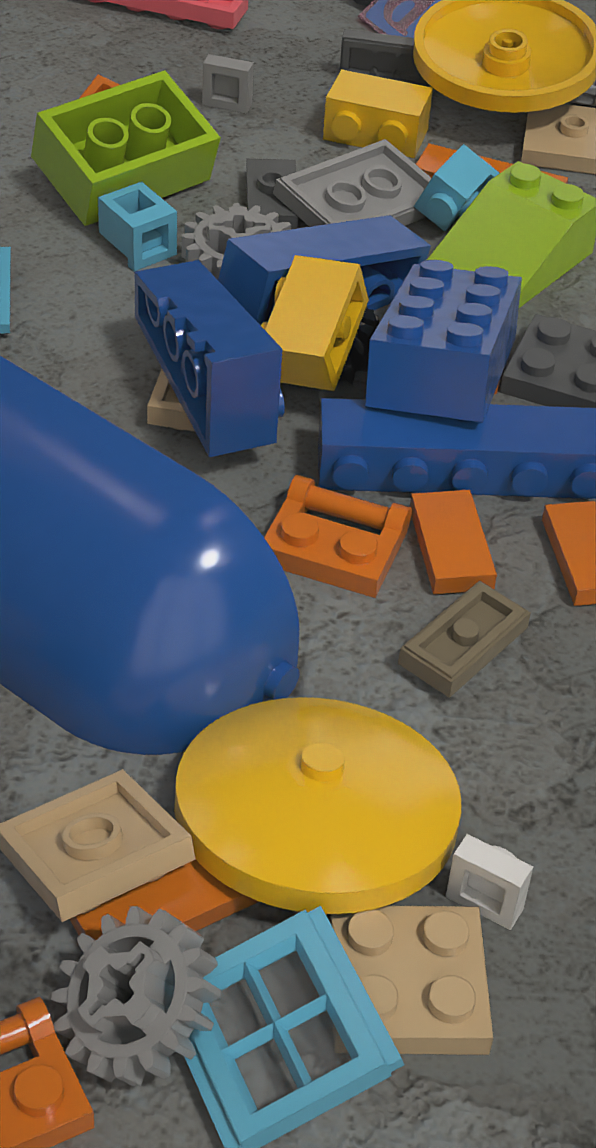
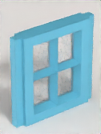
[185,906,405,1148]

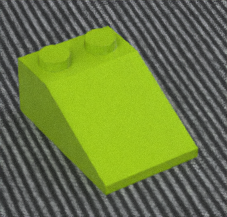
[427,161,596,308]

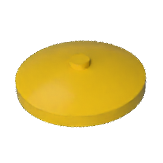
[413,0,596,113]
[174,697,461,914]

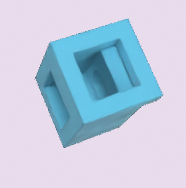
[414,144,500,231]
[98,181,177,272]

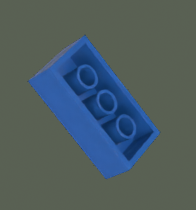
[365,260,522,423]

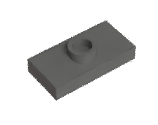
[339,29,430,87]
[246,158,299,229]

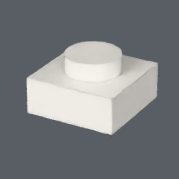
[446,834,533,930]

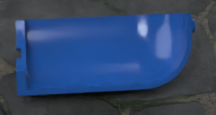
[0,356,300,755]

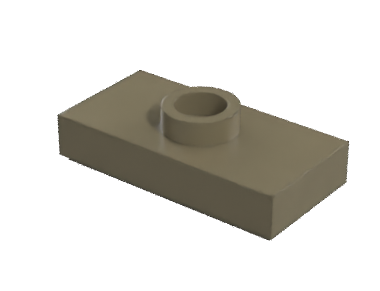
[398,581,531,698]

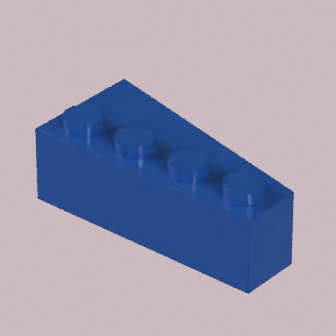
[218,215,431,325]
[134,260,285,457]

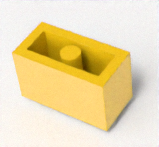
[323,69,433,158]
[261,255,369,391]

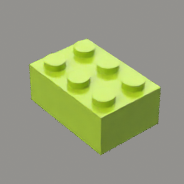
[31,70,221,226]

